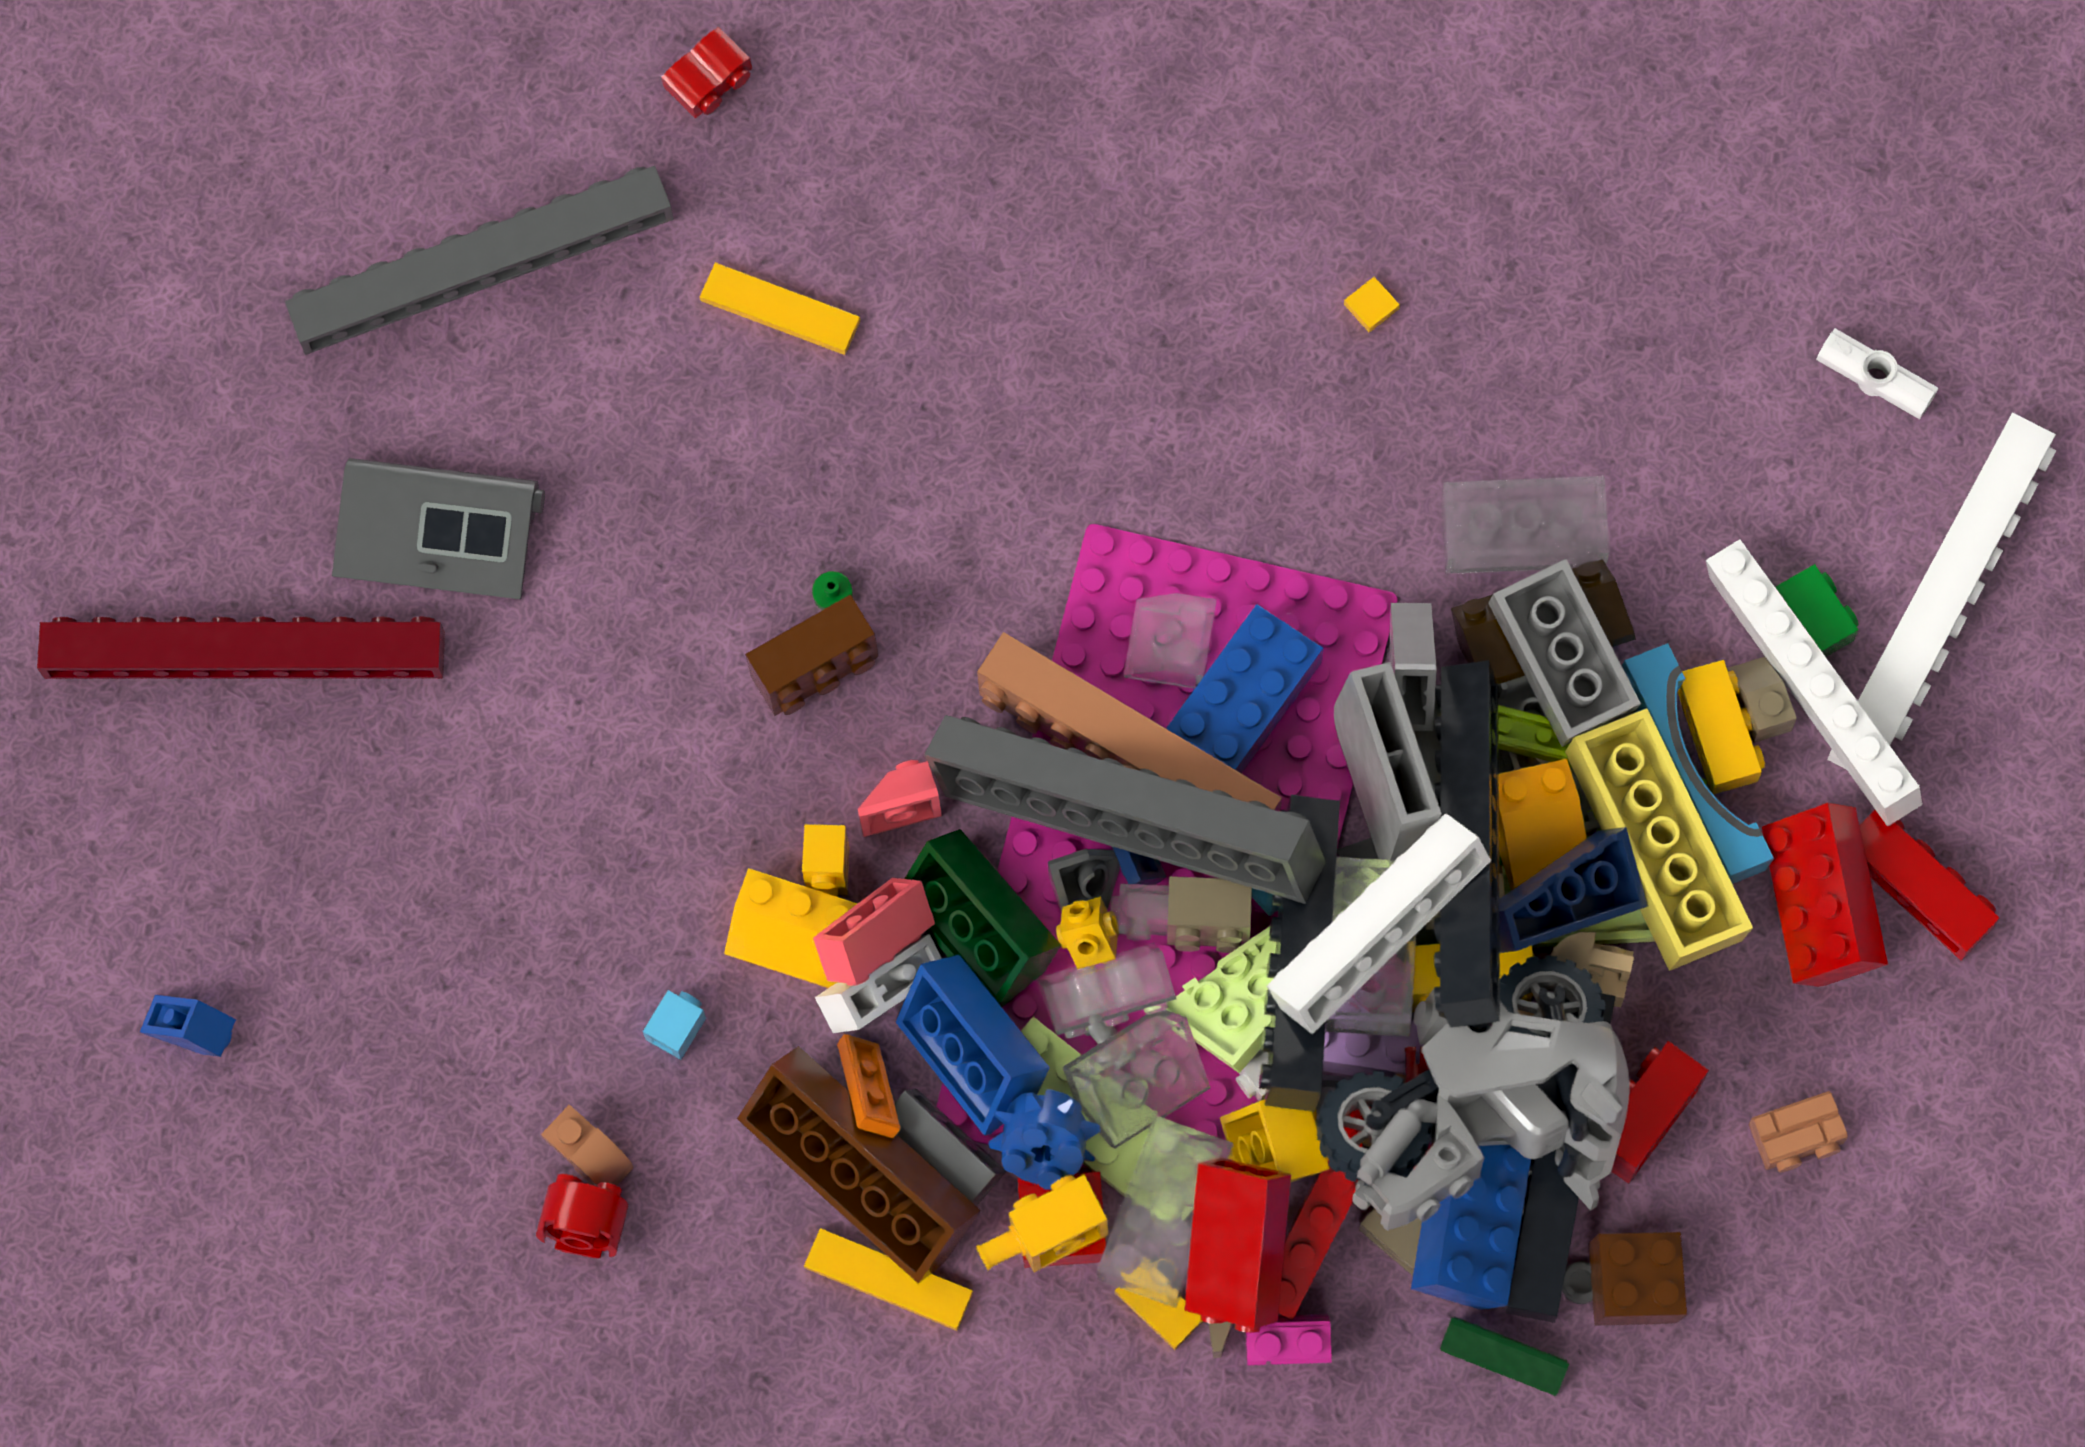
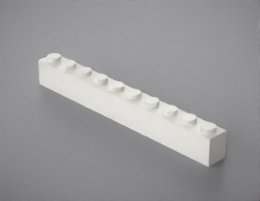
[1827,412,2056,770]

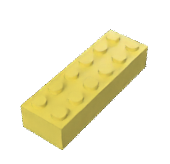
[1565,708,1753,971]

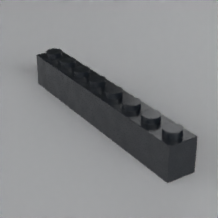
[1259,795,1340,1112]
[1505,993,1615,1323]

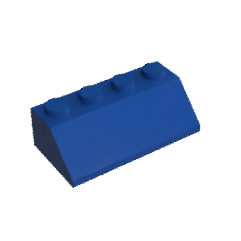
[895,955,1050,1136]

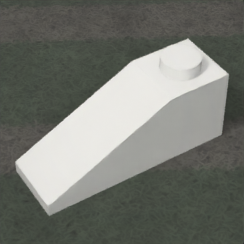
[815,934,942,1033]

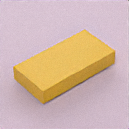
[1115,1261,1203,1350]

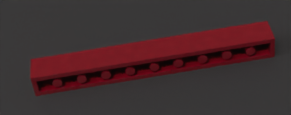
[37,617,445,679]

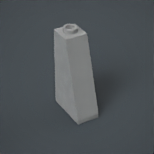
[1390,603,1436,731]

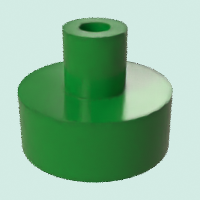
[812,571,853,610]

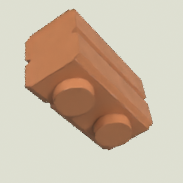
[1748,1091,1848,1173]

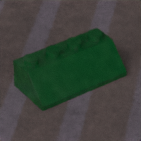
[904,829,1062,1007]

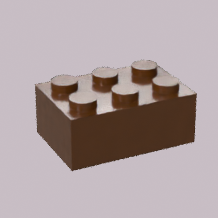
[745,594,879,716]

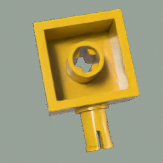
[976,1175,1109,1273]

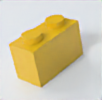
[802,824,850,897]

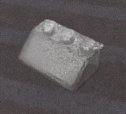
[1037,943,1176,1038]
[1062,1007,1211,1149]

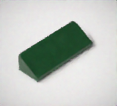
[1440,1316,1570,1396]

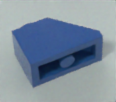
[140,995,236,1057]

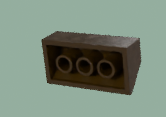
[1451,559,1636,685]

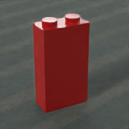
[1184,1157,1291,1333]

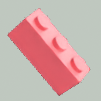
[813,878,935,986]

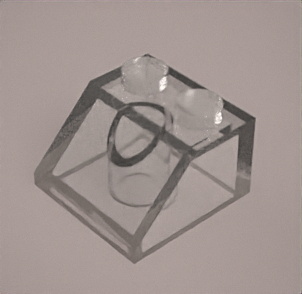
[1124,593,1216,688]

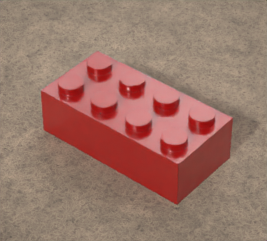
[1761,803,1888,987]

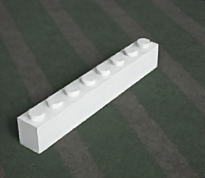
[1706,539,1922,826]

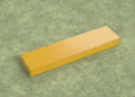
[700,263,860,355]
[804,1228,973,1331]

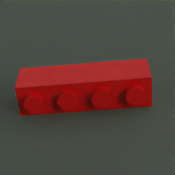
[1859,810,2000,961]

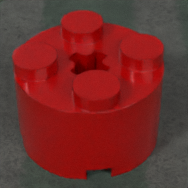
[536,1174,629,1259]

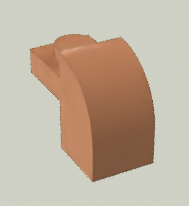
[541,1104,634,1186]

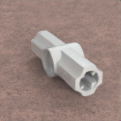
[1816,328,1938,419]

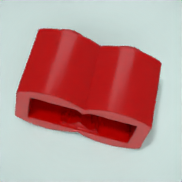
[661,27,752,119]

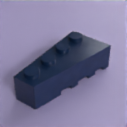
[1499,827,1648,953]

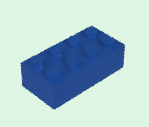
[1166,604,1323,774]
[1411,1144,1531,1310]

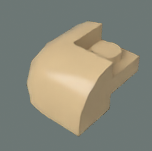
[1551,932,1634,1007]

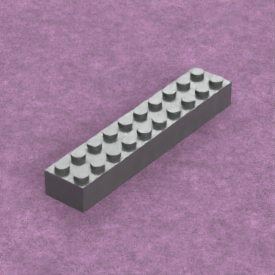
[924,715,1326,904]

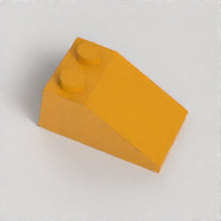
[1499,758,1587,891]

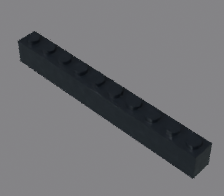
[1434,660,1500,1028]

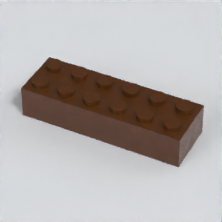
[737,1046,981,1284]

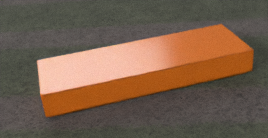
[837,1034,901,1138]

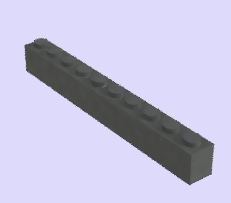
[285,165,674,355]

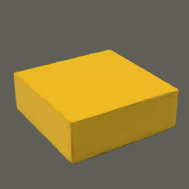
[1344,277,1400,333]

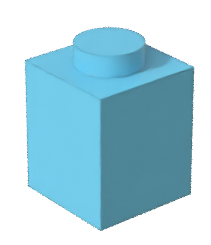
[643,990,706,1060]

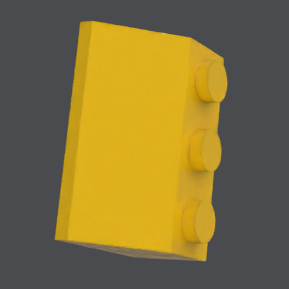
[724,868,858,988]

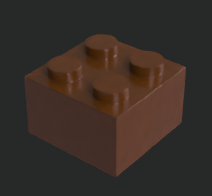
[1588,1232,1687,1326]

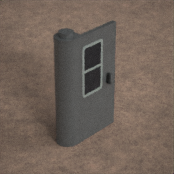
[332,458,545,599]

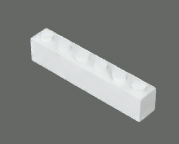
[1267,813,1491,1034]

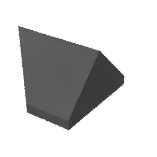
[1047,849,1121,914]

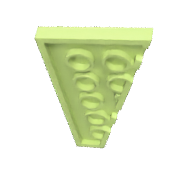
[1152,860,1384,1073]

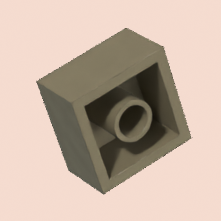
[1167,877,1252,953]

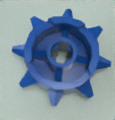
[989,1090,1101,1190]

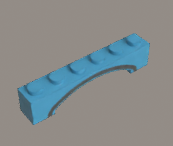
[1622,643,1774,884]

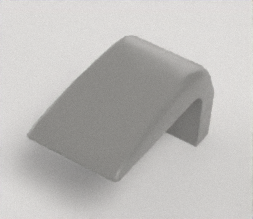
[1334,662,1634,870]

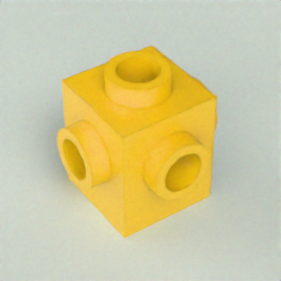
[1056,897,1119,969]

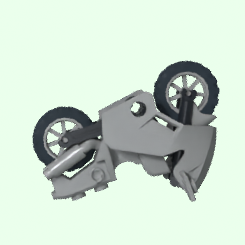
[1317,955,1629,1231]

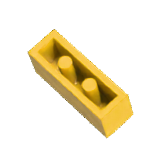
[1677,660,1765,794]

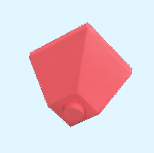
[858,760,942,837]

